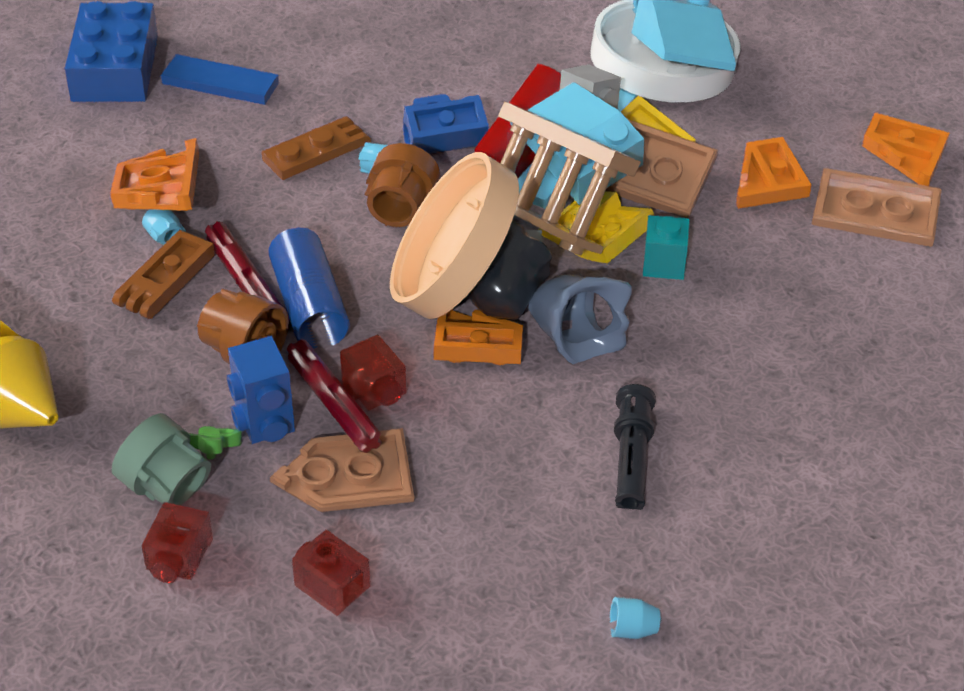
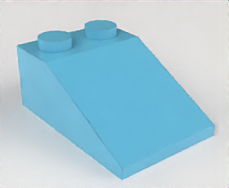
[631,0,736,71]
[510,82,644,205]

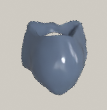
[528,275,632,364]

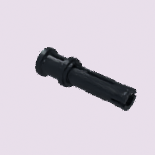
[614,384,656,510]

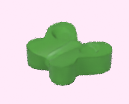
[189,426,242,459]

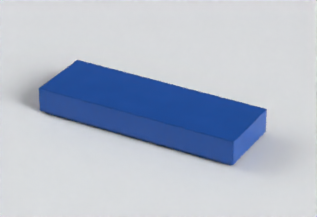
[161,54,279,105]

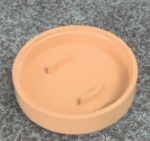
[390,152,519,319]

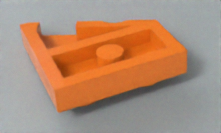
[862,113,950,186]
[736,137,812,209]
[434,309,523,365]

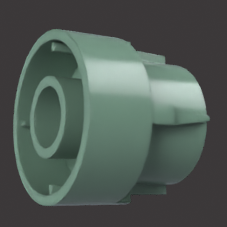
[112,413,211,510]

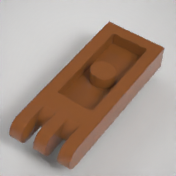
[262,116,371,181]
[112,230,215,319]

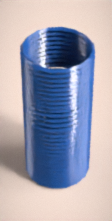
[268,227,350,349]

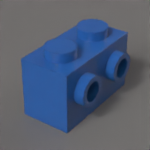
[226,336,295,444]

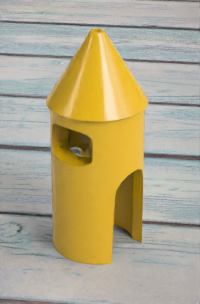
[0,320,58,429]

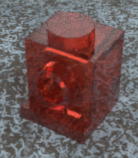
[141,502,213,583]

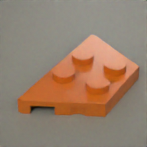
[110,138,199,211]

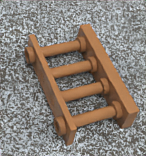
[498,101,641,256]

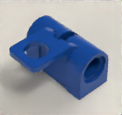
[403,94,489,154]

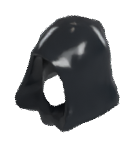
[469,220,552,319]

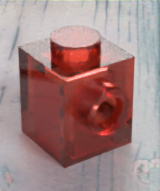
[340,334,406,411]
[292,529,370,616]

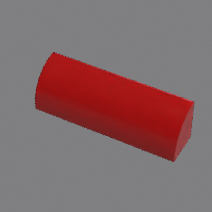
[474,63,561,178]

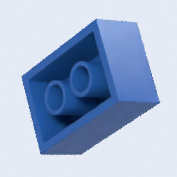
[65,1,158,102]

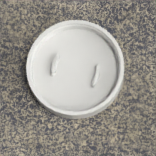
[590,0,740,102]

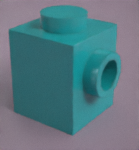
[643,215,690,280]

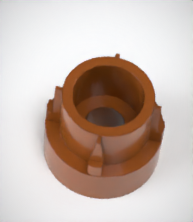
[364,143,440,227]
[197,288,288,364]

